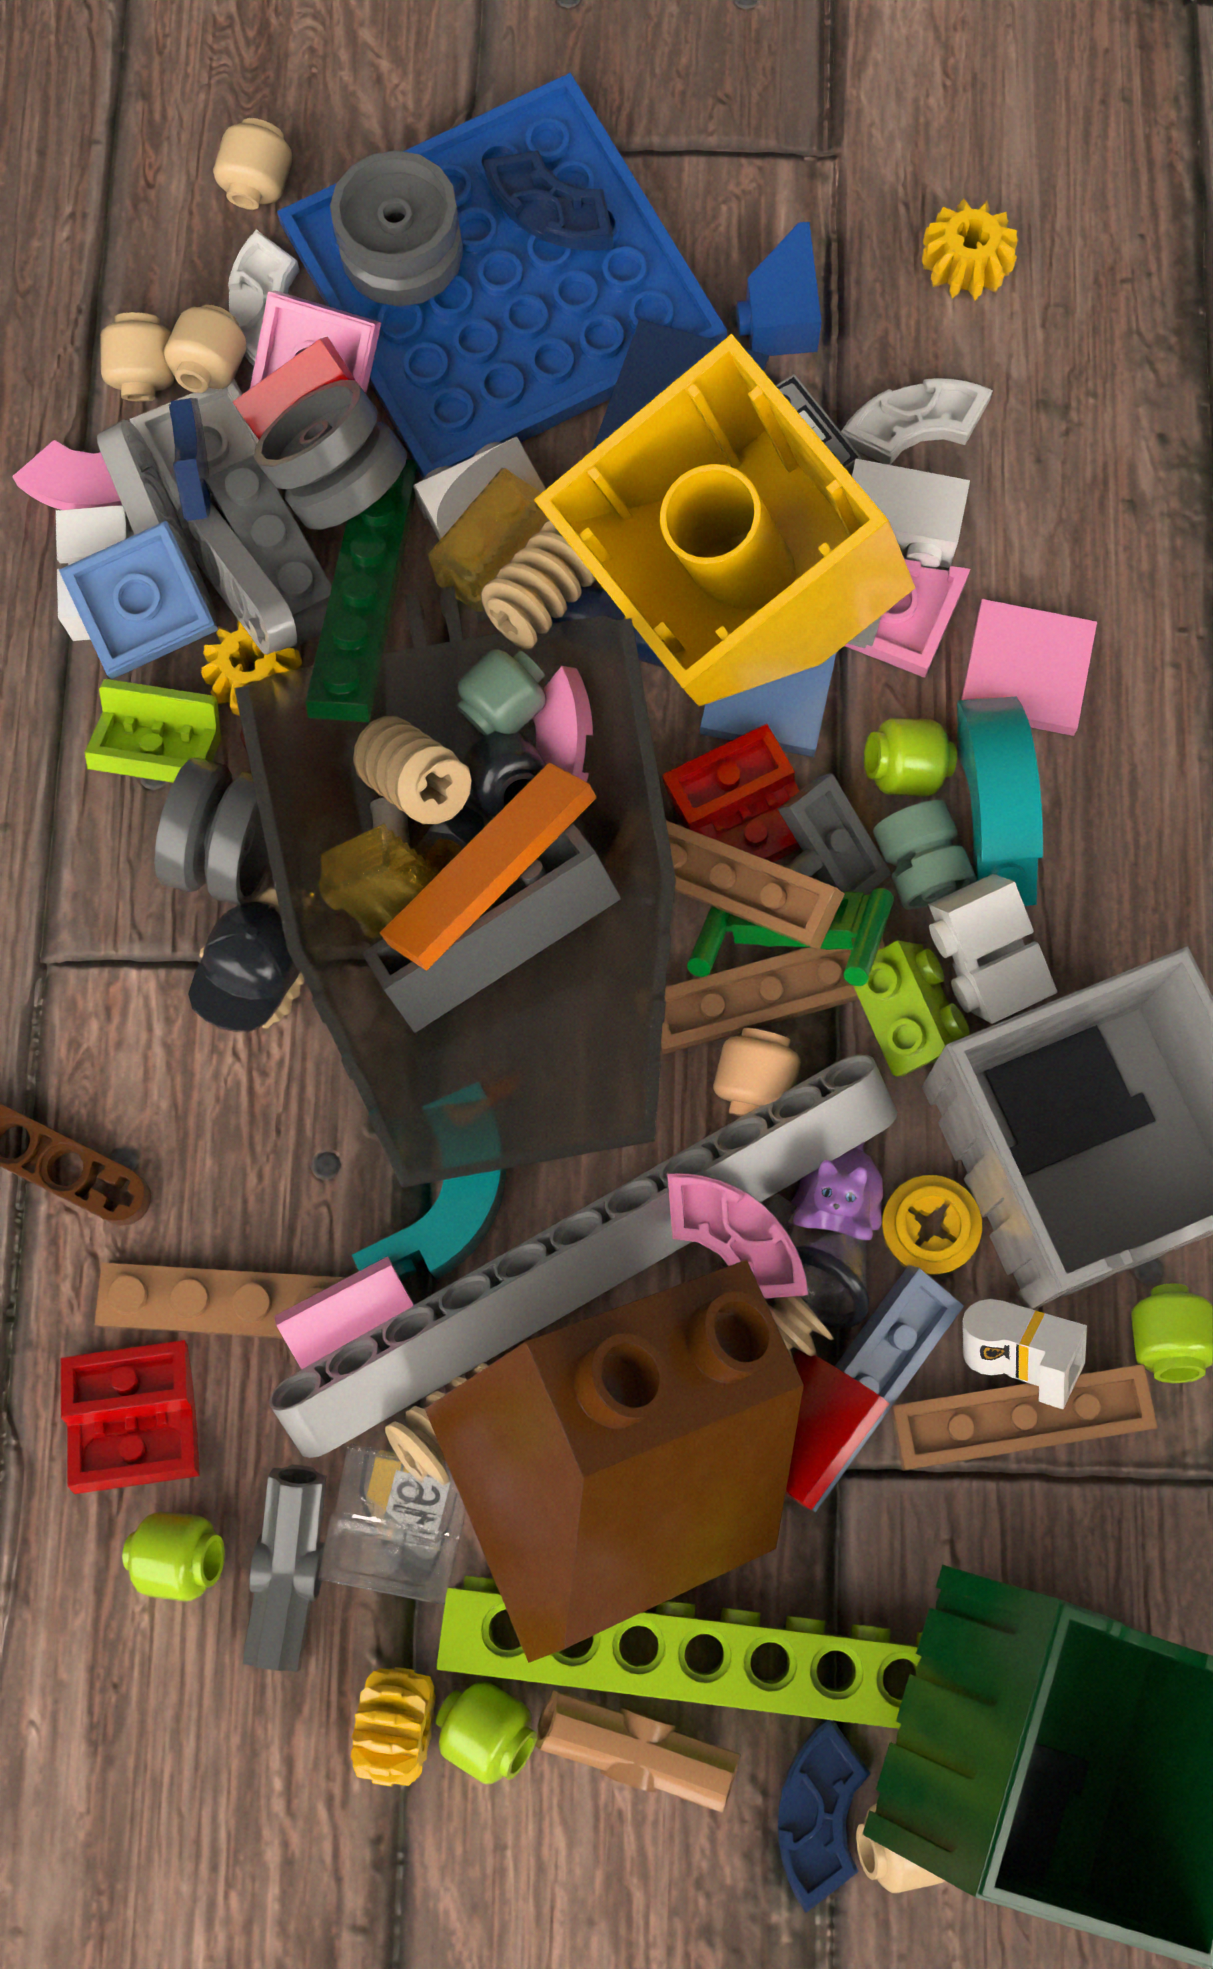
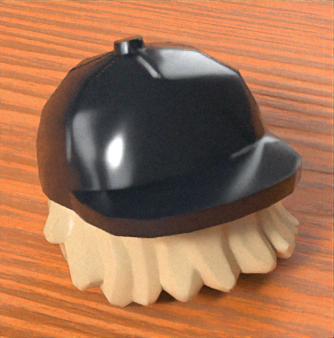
[188,887,306,1032]

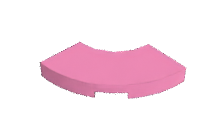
[12,440,172,510]
[533,666,593,782]
[667,1173,808,1298]

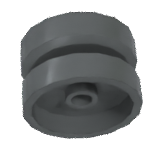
[330,150,463,307]
[253,380,407,530]
[154,757,283,905]

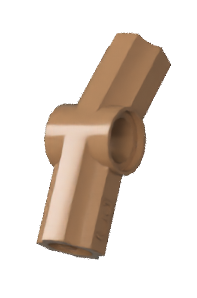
[535,1690,741,1812]

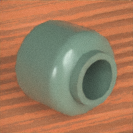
[456,649,546,735]

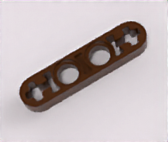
[0,1103,151,1226]

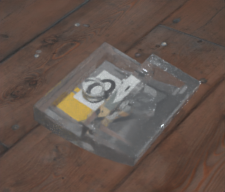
[319,1444,466,1605]

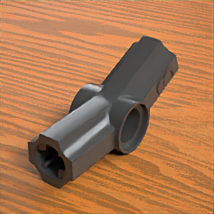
[243,1464,327,1672]

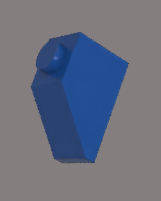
[736,222,822,356]

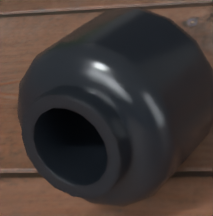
[464,731,547,817]

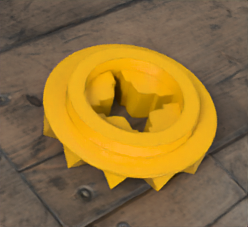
[882,1175,982,1275]

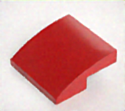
[662,724,801,862]
[61,1340,200,1494]
[786,1349,890,1510]

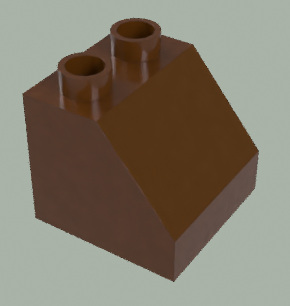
[425,1260,804,1663]

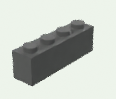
[362,823,621,1033]

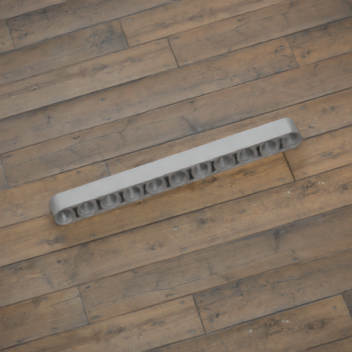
[269,1055,898,1458]

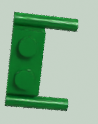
[687,888,894,986]

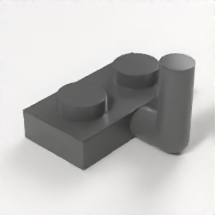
[778,774,891,895]

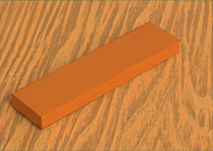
[380,762,597,971]

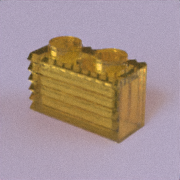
[428,468,547,612]
[319,823,439,940]

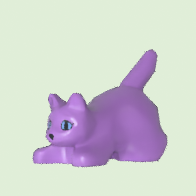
[791,1142,883,1240]

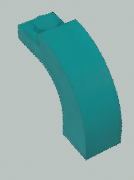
[957,696,1043,906]
[352,1083,506,1281]

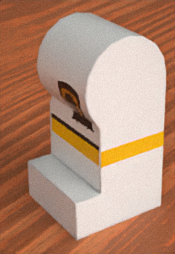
[963,1299,1087,1409]

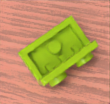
[84,679,221,783]
[854,940,969,1077]

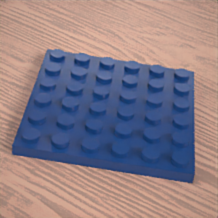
[277,73,727,478]

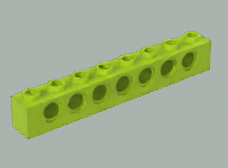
[436,1575,922,1729]

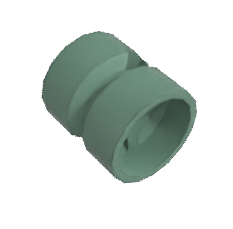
[873,800,977,910]

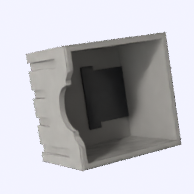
[922,946,1213,1310]

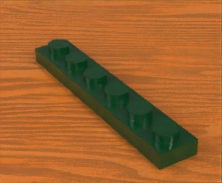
[305,459,419,722]

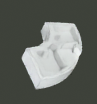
[228,229,300,367]
[841,378,993,465]

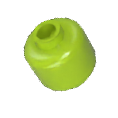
[864,717,957,797]
[1131,1283,1213,1383]
[122,1511,225,1602]
[436,1681,537,1785]

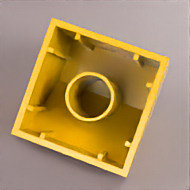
[534,334,915,707]

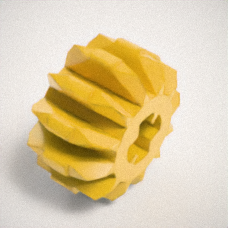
[921,198,1018,301]
[201,620,302,718]
[350,1667,436,1787]

